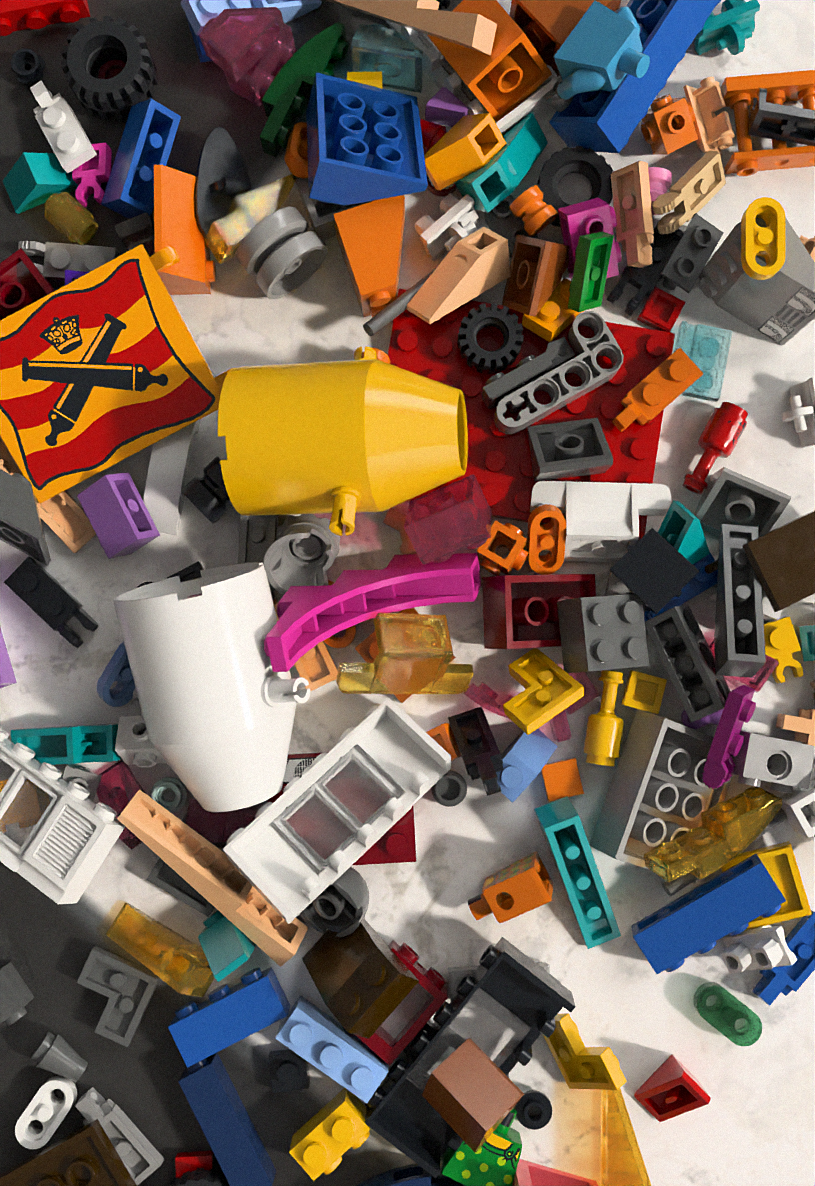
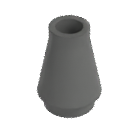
[30,1031,88,1083]

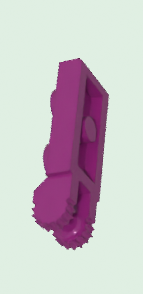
[702,685,756,789]

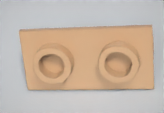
[683,77,735,156]

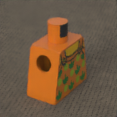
[468,851,554,923]

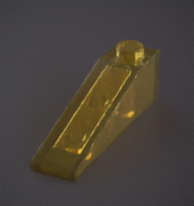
[601,1088,651,1186]

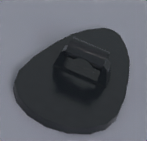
[194,127,259,254]

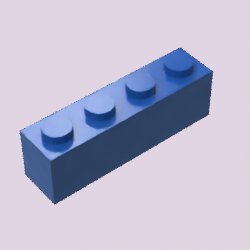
[631,854,786,974]

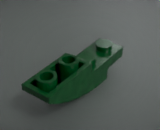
[260,22,349,157]

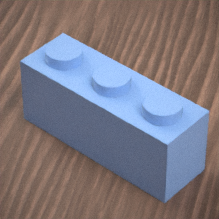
[275,995,389,1103]

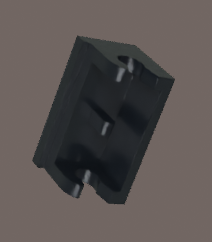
[748,88,815,146]

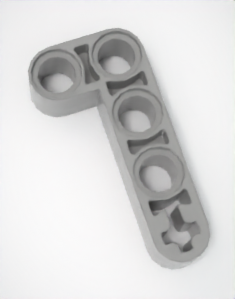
[494,311,623,434]

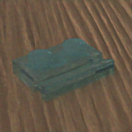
[674,321,733,402]

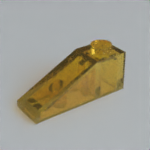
[106,903,215,997]

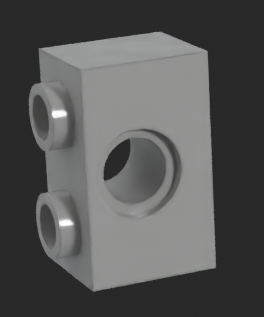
[731,731,815,793]

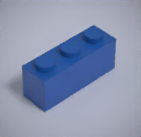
[101,98,181,220]
[168,967,290,1068]

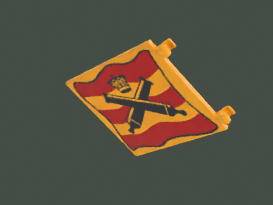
[0,244,232,503]

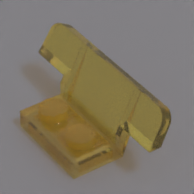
[336,613,474,694]

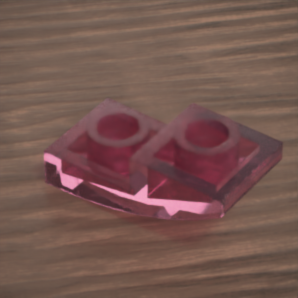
[462,682,513,718]
[185,798,258,843]

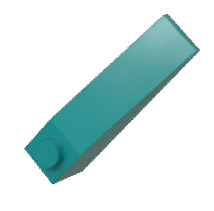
[534,796,621,949]

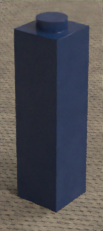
[178,1053,276,1186]

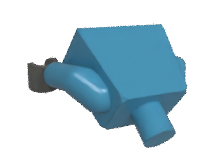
[546,0,650,112]

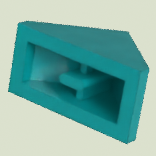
[3,152,78,214]
[658,500,710,564]

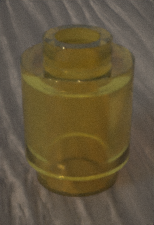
[44,192,98,245]

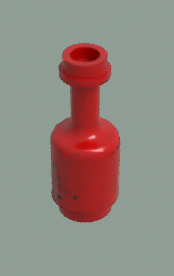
[682,402,748,494]

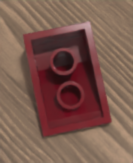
[482,574,596,649]

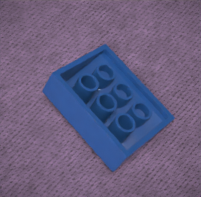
[306,73,428,206]

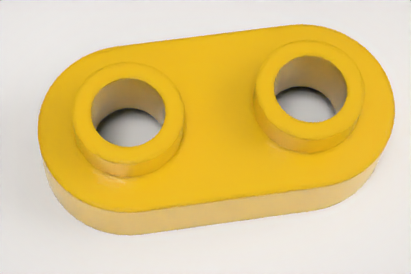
[741,197,785,280]

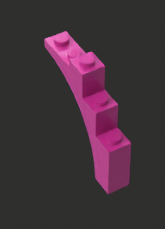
[264,553,482,672]

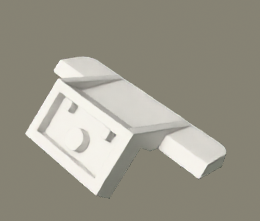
[530,481,672,562]

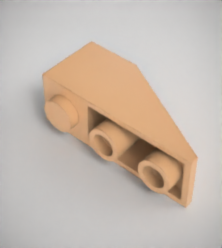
[407,227,510,324]

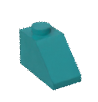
[198,910,256,982]

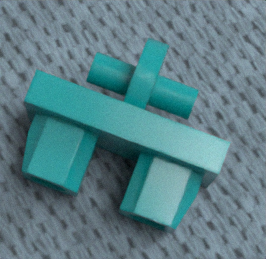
[694,0,760,55]

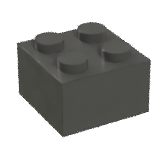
[557,594,649,673]

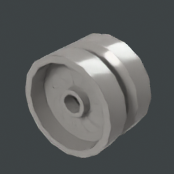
[236,206,328,299]

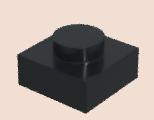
[268,1049,310,1093]

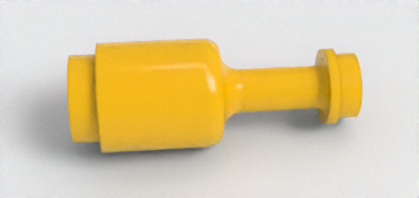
[583,670,624,767]

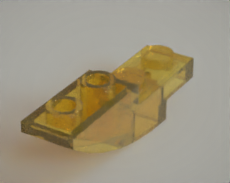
[644,786,783,882]

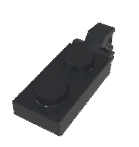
[448,706,504,796]

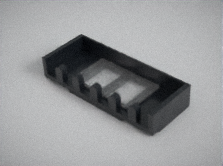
[365,937,576,1178]

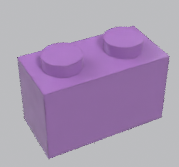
[77,472,160,559]

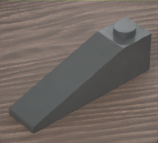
[714,524,766,678]

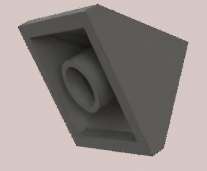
[527,418,613,482]

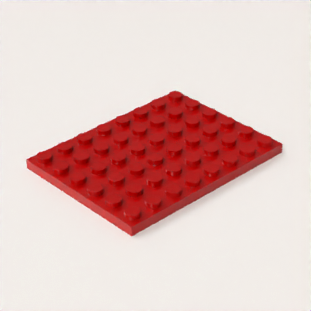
[388,289,675,540]

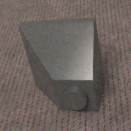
[0,469,51,566]

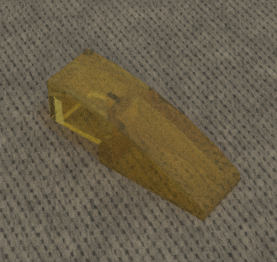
[205,174,297,264]

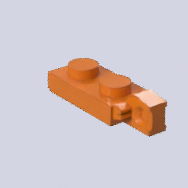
[612,348,704,432]

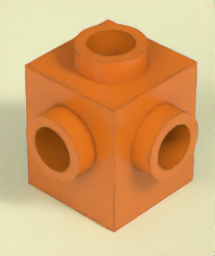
[641,94,698,155]
[475,520,529,576]

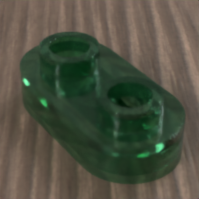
[693,982,762,1047]

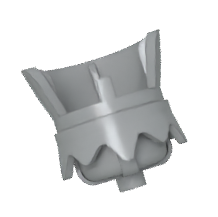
[264,514,341,595]

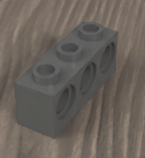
[645,605,731,723]

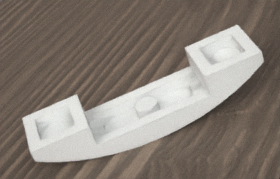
[143,419,201,535]

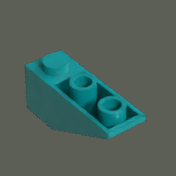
[454,113,548,213]

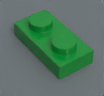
[568,231,614,312]

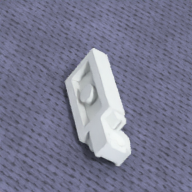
[30,80,97,173]

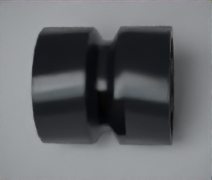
[181,456,231,524]

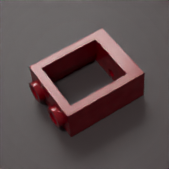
[356,940,448,1066]

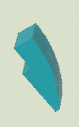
[11,724,122,765]

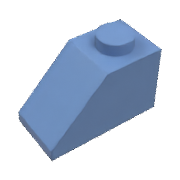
[496,729,558,803]

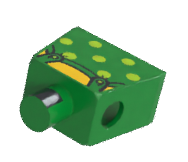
[440,1107,522,1186]

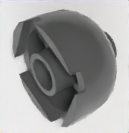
[300,867,369,937]

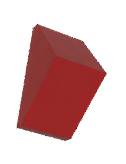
[634,1054,711,1122]

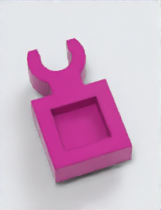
[72,142,112,207]

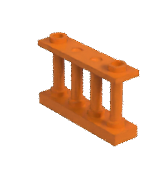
[720,70,815,176]

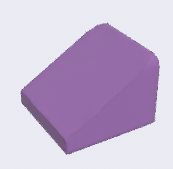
[425,87,469,127]

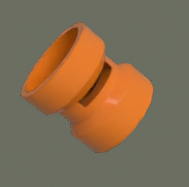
[509,185,558,237]

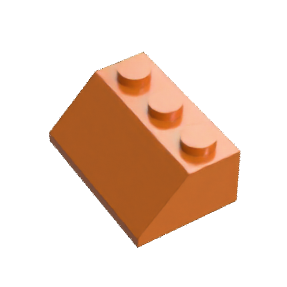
[154,165,216,295]

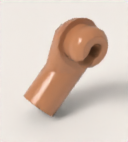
[383,508,424,555]

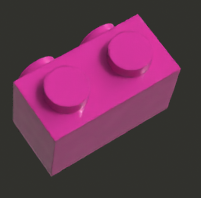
[558,197,622,280]

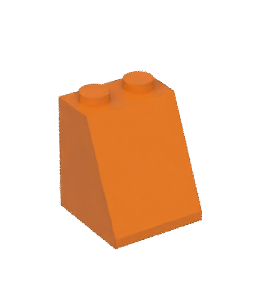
[427,0,552,122]
[333,195,405,317]

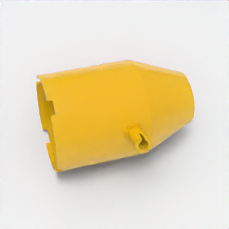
[218,346,468,536]

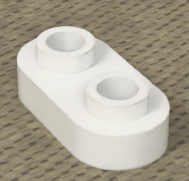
[15,1075,77,1149]

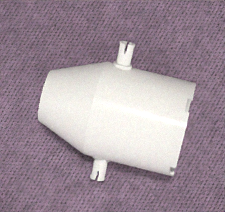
[113,562,310,812]

